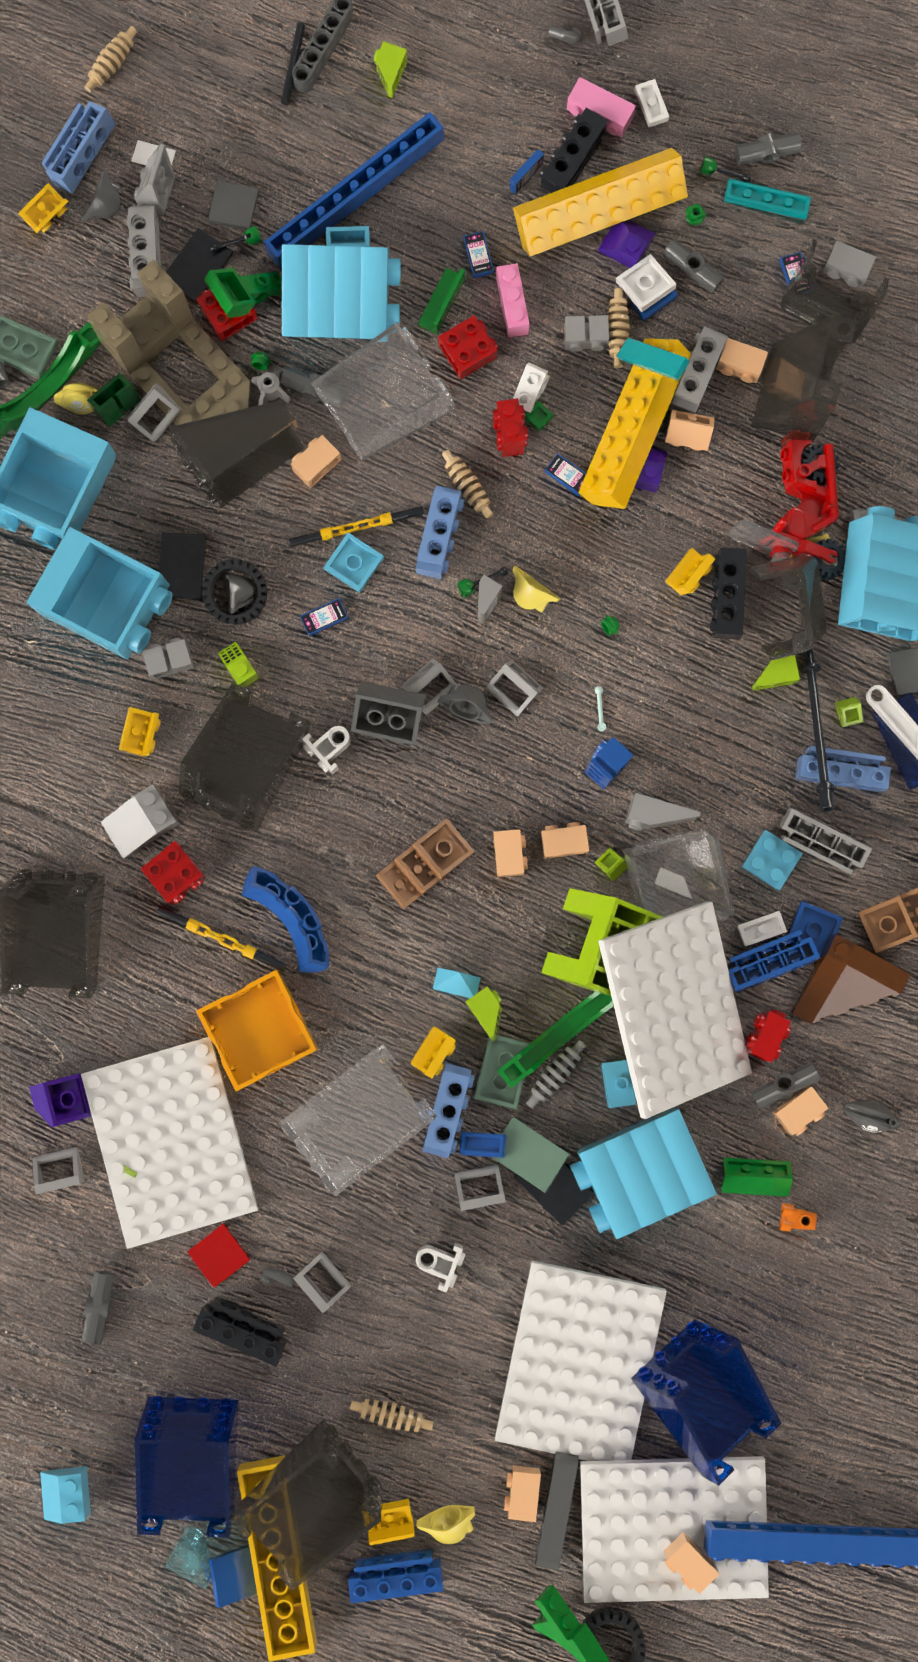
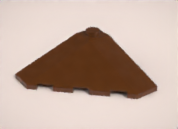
[791,934,910,1024]

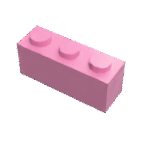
[567,77,636,137]
[496,263,529,338]

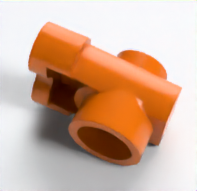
[779,1203,817,1232]

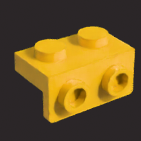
[18,183,68,233]
[665,548,715,595]
[118,707,161,757]
[410,1026,456,1079]
[364,1499,415,1545]

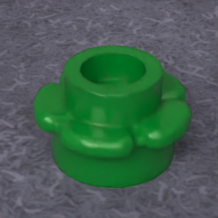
[685,204,706,225]
[251,351,271,371]
[601,615,620,636]

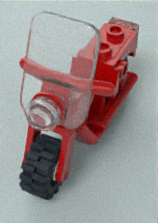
[728,430,846,582]

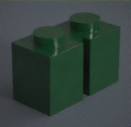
[87,373,141,427]

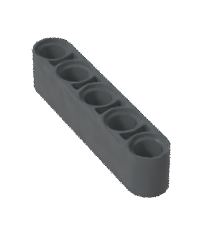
[292,0,354,93]
[535,1451,578,1571]

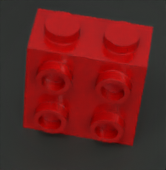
[196,290,258,342]
[438,315,498,380]
[492,398,529,457]
[140,841,206,905]
[744,1009,791,1063]

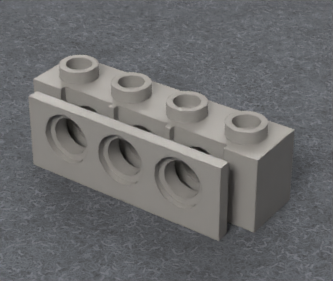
[584,0,629,46]
[127,205,161,297]
[669,326,728,414]
[779,807,872,874]

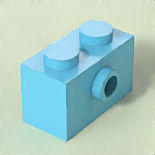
[326,226,370,247]
[601,1059,636,1108]

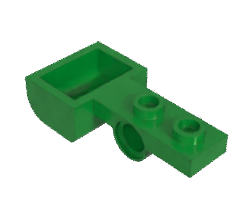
[204,267,282,318]

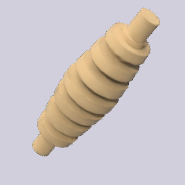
[84,26,137,92]
[608,288,630,368]
[442,450,494,519]
[350,1399,434,1432]

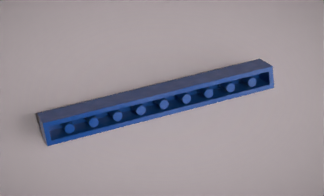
[264,112,444,268]
[704,1520,918,1568]

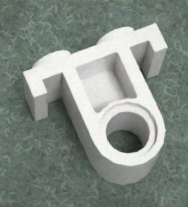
[513,362,550,413]
[302,726,351,775]
[416,1243,465,1292]

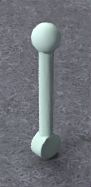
[595,686,606,732]

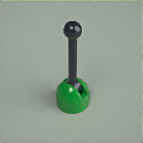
[700,156,751,182]
[210,226,261,253]
[457,567,508,598]

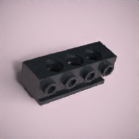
[539,108,608,193]
[710,547,747,640]
[193,1297,288,1367]

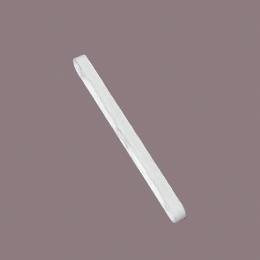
[866,685,918,760]

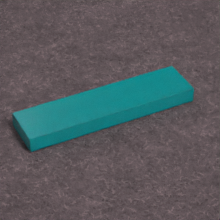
[723,179,812,220]
[617,338,690,381]

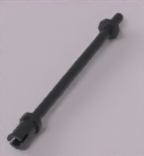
[800,648,835,812]

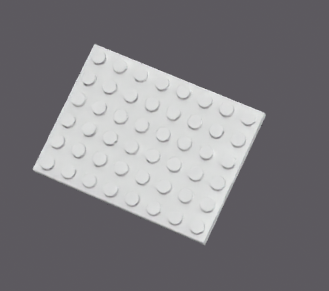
[598,901,752,1119]
[81,1037,259,1249]
[495,1260,667,1461]
[580,1456,769,1603]

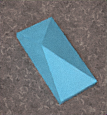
[433,968,481,998]

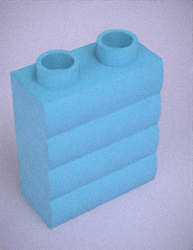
[282,245,401,340]
[0,407,117,550]
[838,506,918,642]
[26,527,172,660]
[570,1107,717,1239]

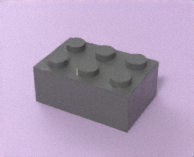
[351,681,426,745]

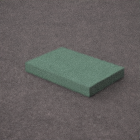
[0,315,59,379]
[474,1035,530,1110]
[492,1117,570,1193]

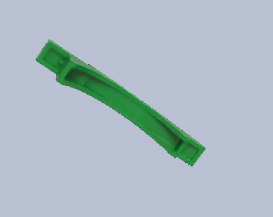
[0,322,101,439]
[497,991,614,1088]
[532,1585,610,1662]

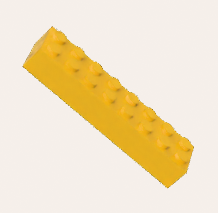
[513,148,688,257]
[578,339,691,509]
[237,1455,317,1662]

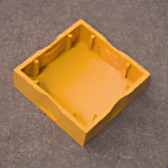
[196,970,319,1091]

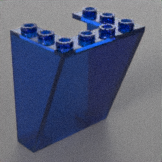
[631,1319,782,1486]
[134,1396,239,1538]

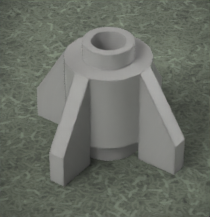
[251,370,291,411]

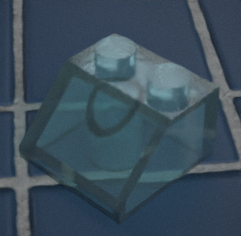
[165,1527,212,1589]

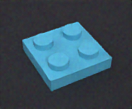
[323,533,384,593]
[741,830,803,891]

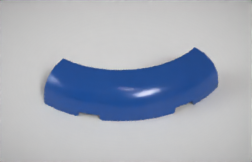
[242,866,329,973]

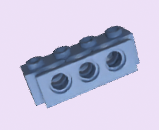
[42,101,116,194]
[416,485,465,579]
[795,746,891,793]
[422,1063,475,1159]

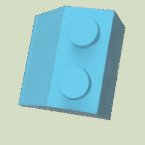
[40,1466,91,1524]

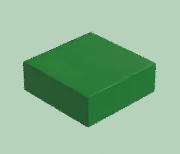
[524,401,554,432]

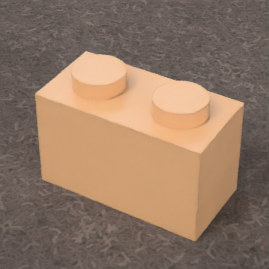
[716,338,768,383]
[665,409,714,451]
[291,435,341,488]
[541,822,589,859]
[493,829,528,877]
[772,1086,828,1136]
[504,1465,541,1522]
[664,1531,719,1594]

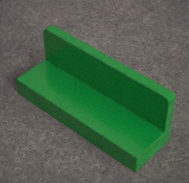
[418,268,465,335]
[721,1158,793,1197]

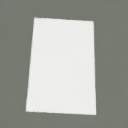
[131,140,176,165]

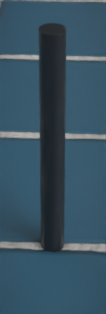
[281,22,305,105]

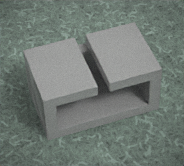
[823,241,876,288]
[564,315,609,352]
[142,638,194,680]

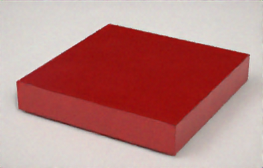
[187,1223,250,1288]

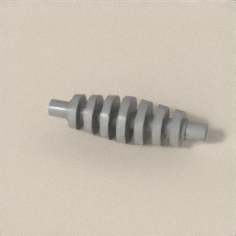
[526,1040,586,1109]

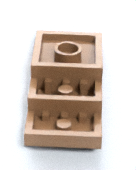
[376,818,475,910]
[858,887,918,953]

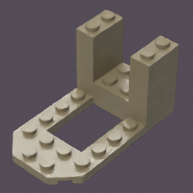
[87,259,251,441]

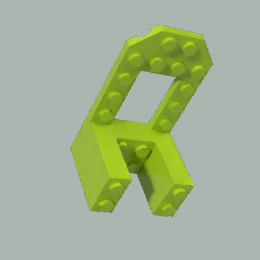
[541,888,662,996]

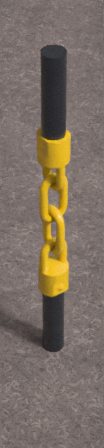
[289,506,424,547]
[156,905,287,972]

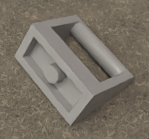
[127,383,182,442]
[478,575,503,624]
[400,659,458,716]
[486,660,544,717]
[32,1147,85,1194]
[454,1164,506,1211]
[293,1252,351,1313]

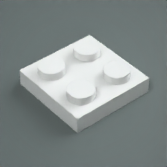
[616,254,676,312]

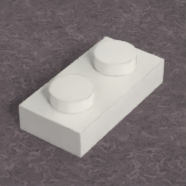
[634,79,669,127]
[737,911,787,947]

